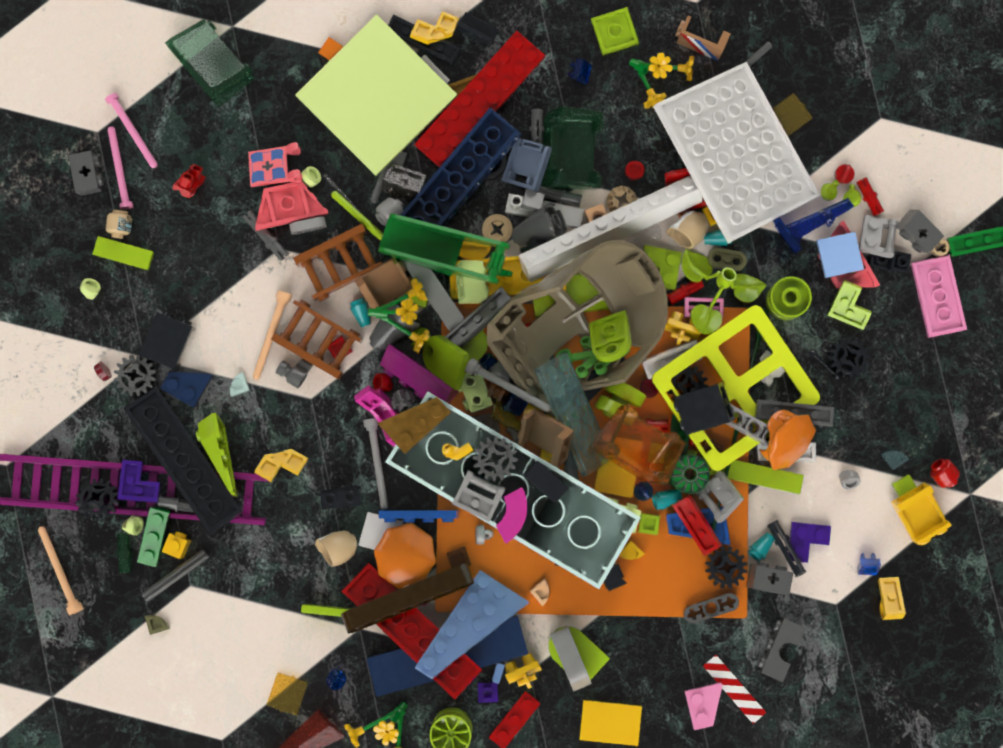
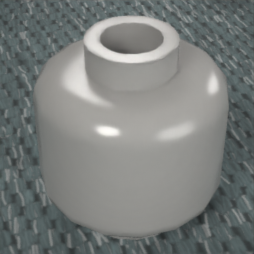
[375,198,404,226]

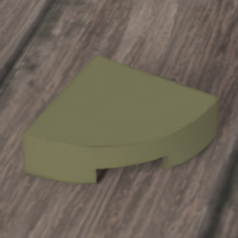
[145,615,170,635]

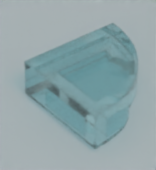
[881,451,909,470]

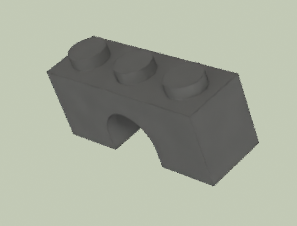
[758,617,806,682]

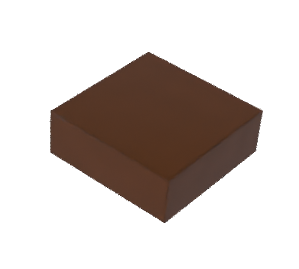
[446,547,471,568]

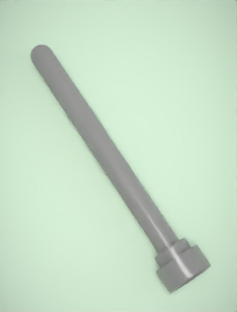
[465,358,551,412]
[363,418,388,511]

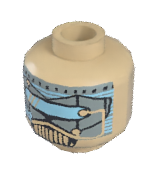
[105,210,132,239]

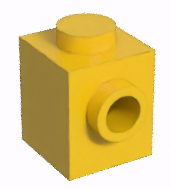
[162,531,192,559]

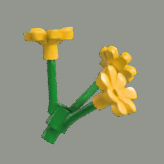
[629,53,694,109]
[368,277,430,354]
[344,701,408,748]

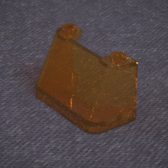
[590,404,686,485]

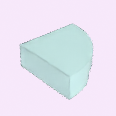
[230,372,250,397]

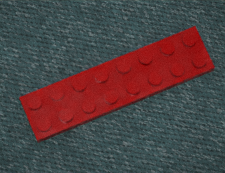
[414,31,545,168]
[342,563,482,699]

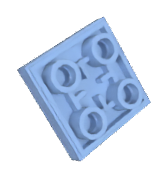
[816,232,864,278]

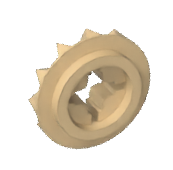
[607,185,637,212]
[482,214,513,242]

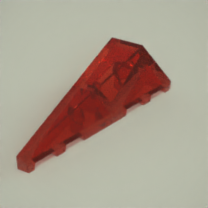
[278,709,345,748]

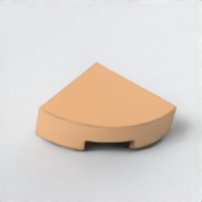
[530,578,549,606]

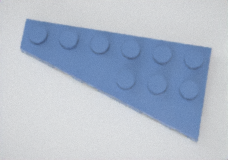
[415,570,529,679]

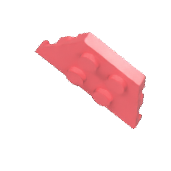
[255,181,328,231]
[818,220,880,289]

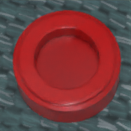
[625,161,645,181]

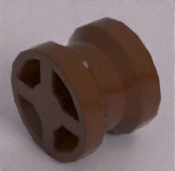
[487,383,509,404]

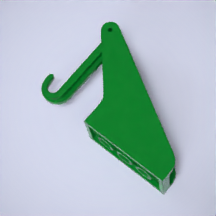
[378,213,513,284]

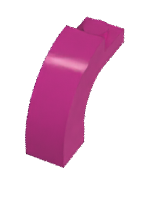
[354,385,400,447]

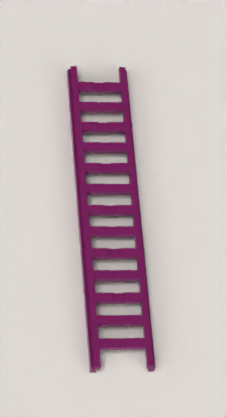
[0,454,270,525]

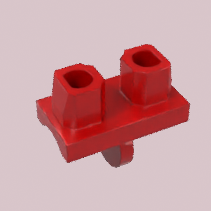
[172,164,206,198]

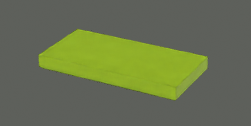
[533,274,609,318]

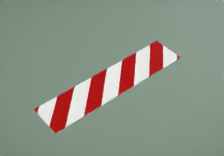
[703,655,766,724]

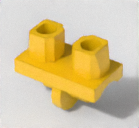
[665,311,701,346]
[505,653,542,689]

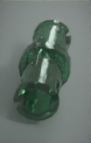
[116,533,132,573]

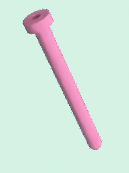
[105,93,157,168]
[108,127,133,210]

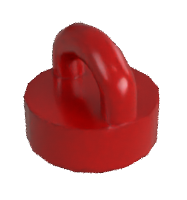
[834,164,855,184]
[373,373,393,392]

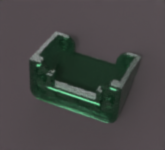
[165,19,253,108]
[542,106,604,190]

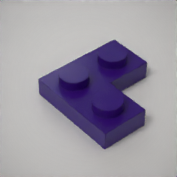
[118,460,160,503]
[788,522,831,563]

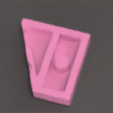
[685,682,722,730]

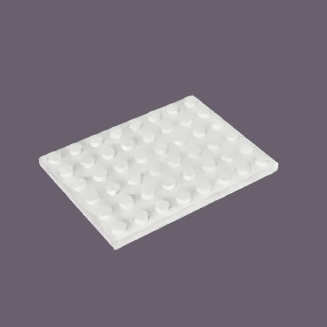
[653,62,820,243]

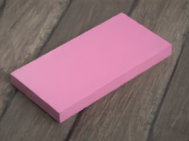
[911,255,967,338]

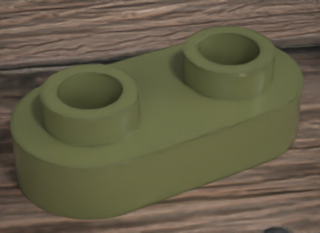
[707,248,747,272]

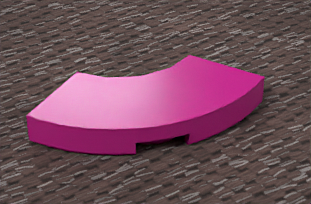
[496,487,527,543]

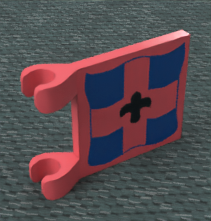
[248,142,303,187]

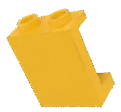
[891,483,952,545]

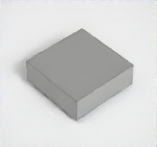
[521,189,545,212]

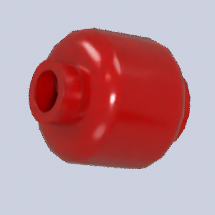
[930,459,960,488]

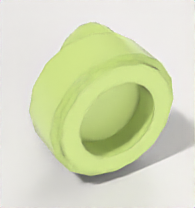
[301,166,321,188]
[80,278,101,300]
[122,515,144,535]

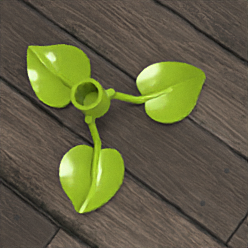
[681,249,767,334]

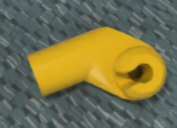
[442,442,474,460]

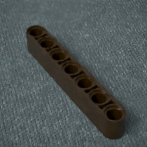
[341,564,474,634]

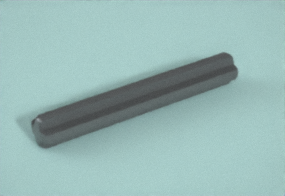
[142,549,209,601]

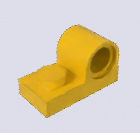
[878,577,906,620]

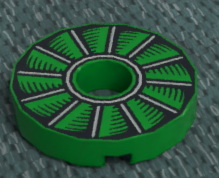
[670,454,710,494]

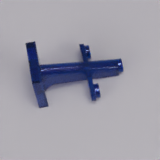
[772,197,854,254]

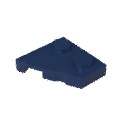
[160,372,213,408]

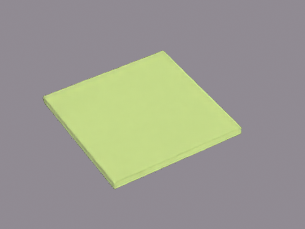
[295,14,458,176]

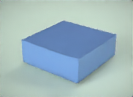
[492,662,505,684]

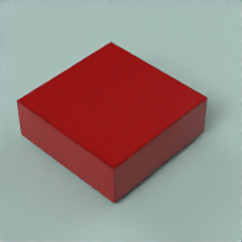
[328,335,353,359]

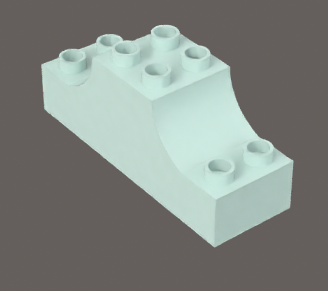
[386,391,641,589]

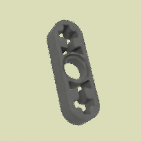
[683,593,739,623]

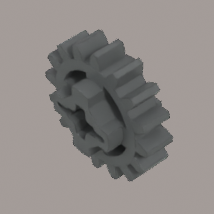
[114,355,157,397]
[473,436,518,481]

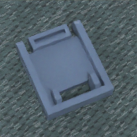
[501,138,552,192]

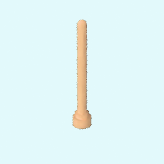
[253,290,292,380]
[38,526,84,615]

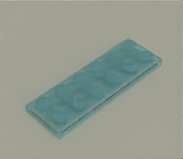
[535,352,613,476]

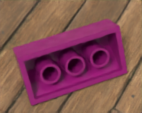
[380,344,459,404]

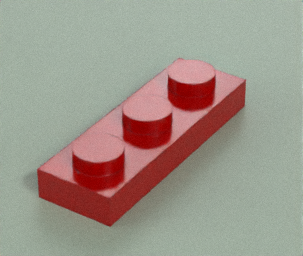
[673,495,722,556]
[489,690,541,748]

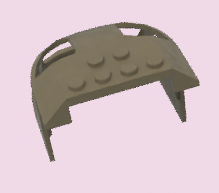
[487,240,668,417]

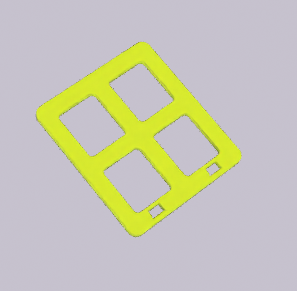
[652,305,820,471]

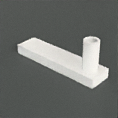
[505,193,584,228]

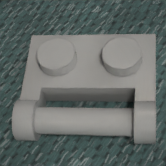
[859,215,899,258]
[452,470,506,522]
[696,471,744,523]

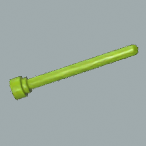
[331,191,383,241]

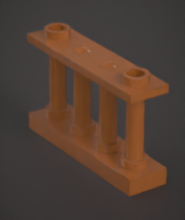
[293,224,382,302]
[271,299,363,380]

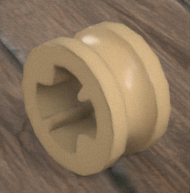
[931,239,950,257]

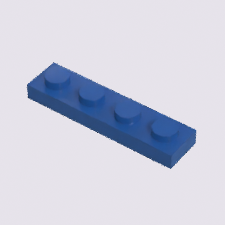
[379,510,459,522]

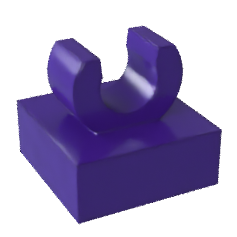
[477,682,498,703]

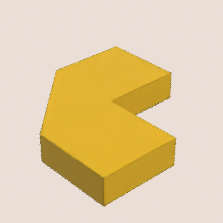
[410,11,460,45]
[254,449,308,482]

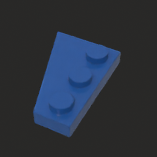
[666,506,730,545]

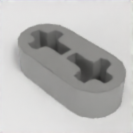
[289,217,327,235]

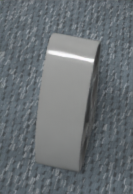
[550,626,592,691]

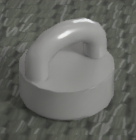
[839,470,861,490]
[475,525,494,545]

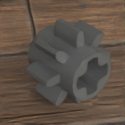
[390,389,416,413]

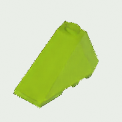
[196,412,238,497]

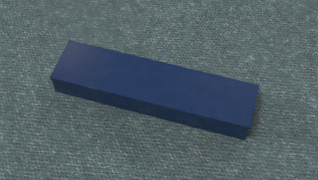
[400,108,523,227]
[366,615,528,697]

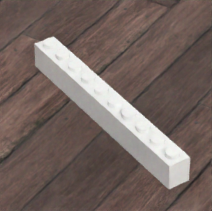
[519,175,703,283]

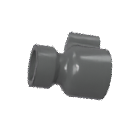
[275,359,313,389]

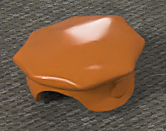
[759,410,816,470]
[374,522,436,589]

